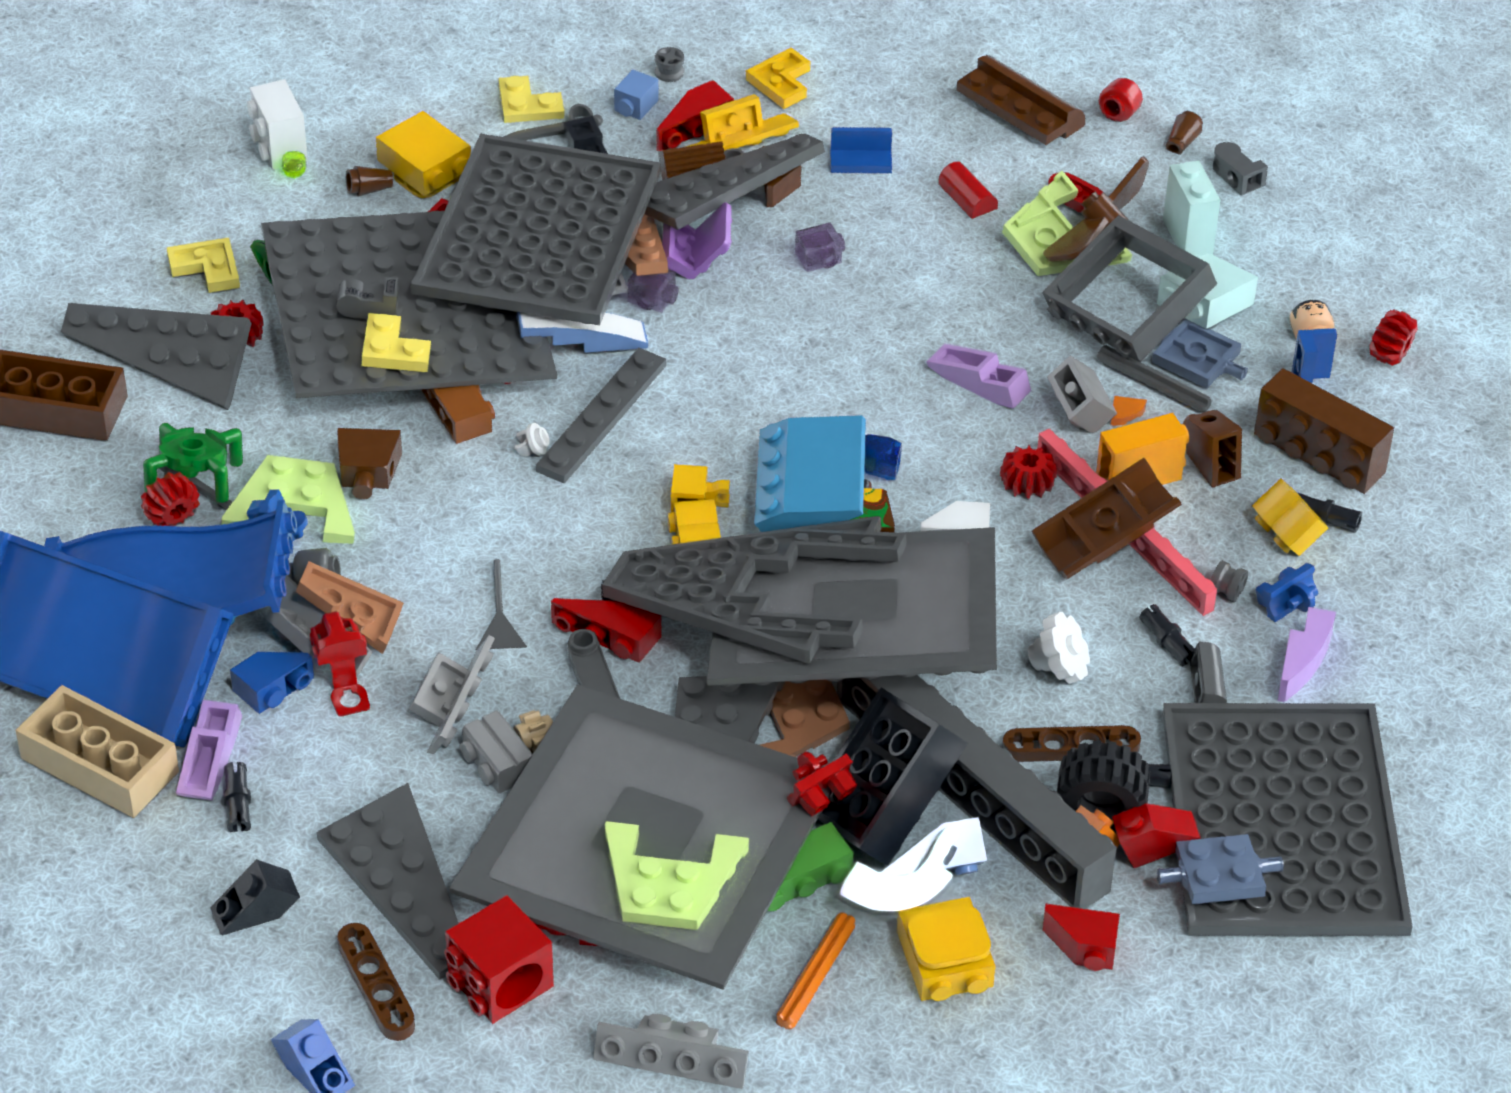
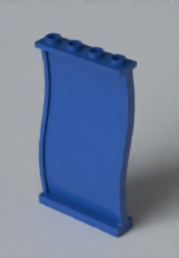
[44,500,297,617]
[0,531,234,748]

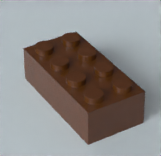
[0,350,128,441]
[1254,368,1395,494]

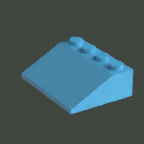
[754,415,866,532]

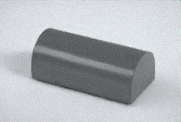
[1190,641,1227,703]

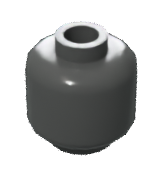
[288,548,341,585]

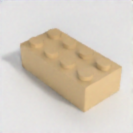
[15,685,179,818]

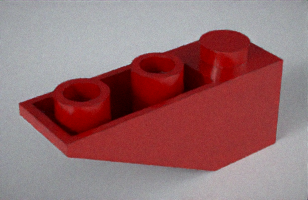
[656,80,734,151]
[551,598,662,663]

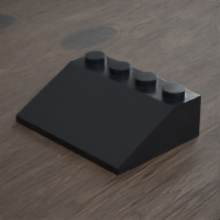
[818,687,968,866]

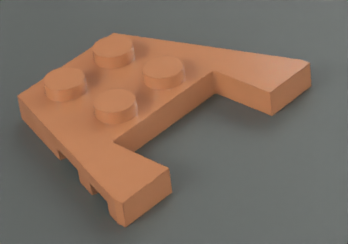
[760,679,850,757]

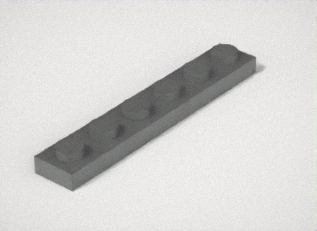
[536,347,666,484]

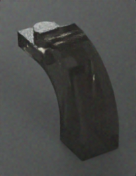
[834,827,958,915]

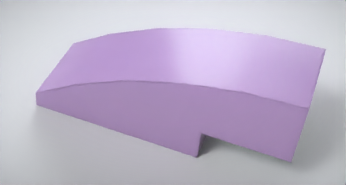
[927,344,1031,409]
[1278,607,1336,702]
[176,700,242,801]

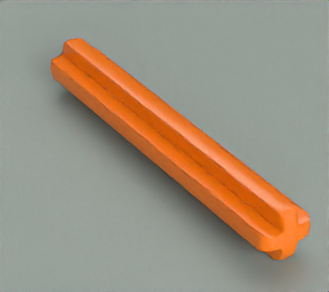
[776,912,855,1030]

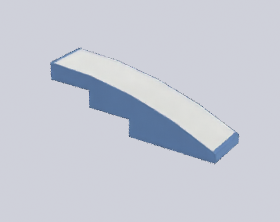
[517,312,648,353]

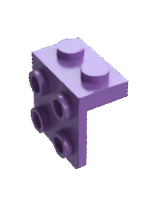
[662,202,732,279]

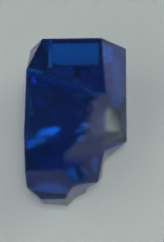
[864,434,902,480]

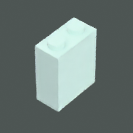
[1163,160,1220,257]
[1157,253,1258,329]

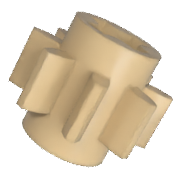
[513,710,553,753]

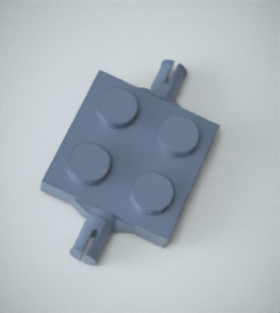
[1152,319,1248,389]
[1157,834,1283,904]

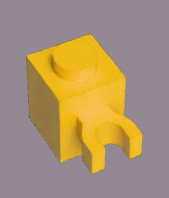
[671,464,730,512]

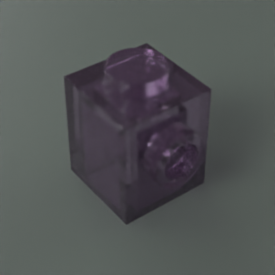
[795,222,845,272]
[628,270,679,313]

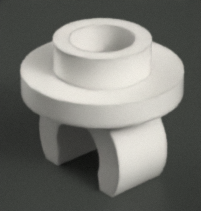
[515,423,550,457]

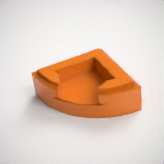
[1110,396,1147,426]

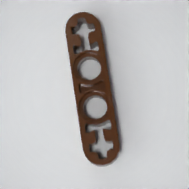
[1002,725,1141,762]
[337,923,415,1041]

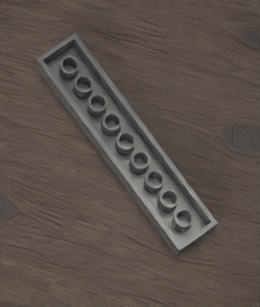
[837,674,1116,909]

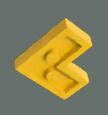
[746,47,810,109]

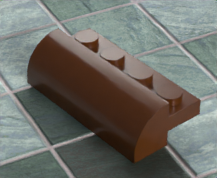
[956,55,1086,145]

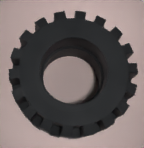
[1057,741,1150,833]

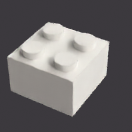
[247,79,308,169]

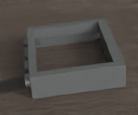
[1042,215,1217,362]

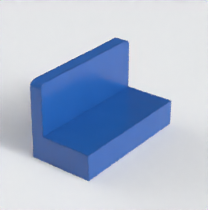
[830,127,892,174]
[1291,328,1337,383]

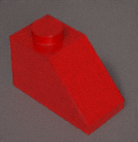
[1112,803,1201,868]
[1042,903,1120,971]

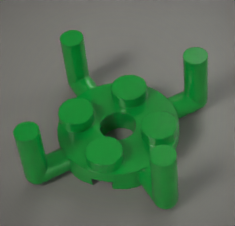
[143,423,243,503]

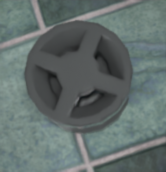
[655,47,684,82]
[1211,560,1248,602]

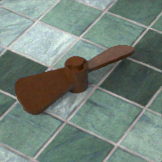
[1043,156,1149,261]

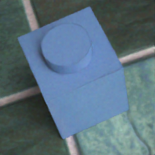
[614,69,659,120]

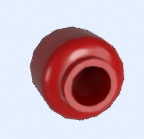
[1098,78,1143,122]

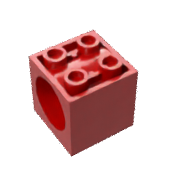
[444,895,554,1024]

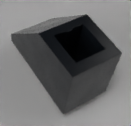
[210,859,300,935]

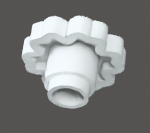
[1028,612,1090,684]

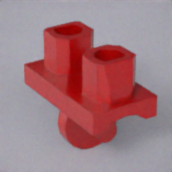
[786,751,857,817]

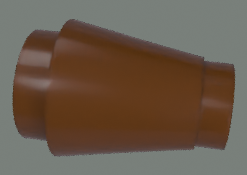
[1166,111,1203,155]
[346,166,393,196]

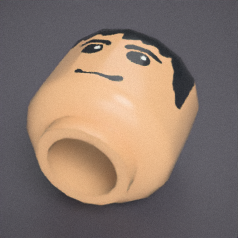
[1290,299,1335,339]

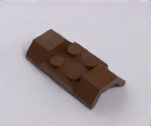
[1031,458,1182,579]

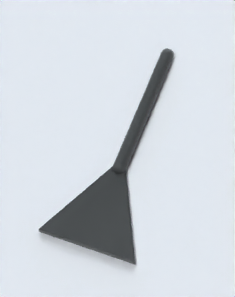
[475,559,527,650]

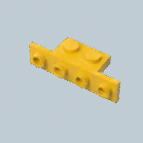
[685,94,799,151]

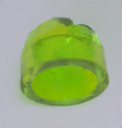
[282,151,307,178]

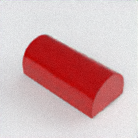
[938,161,998,219]

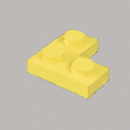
[499,76,564,123]
[166,237,240,293]
[362,313,431,372]

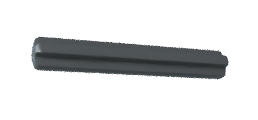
[1097,345,1212,413]

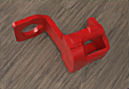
[309,611,370,716]

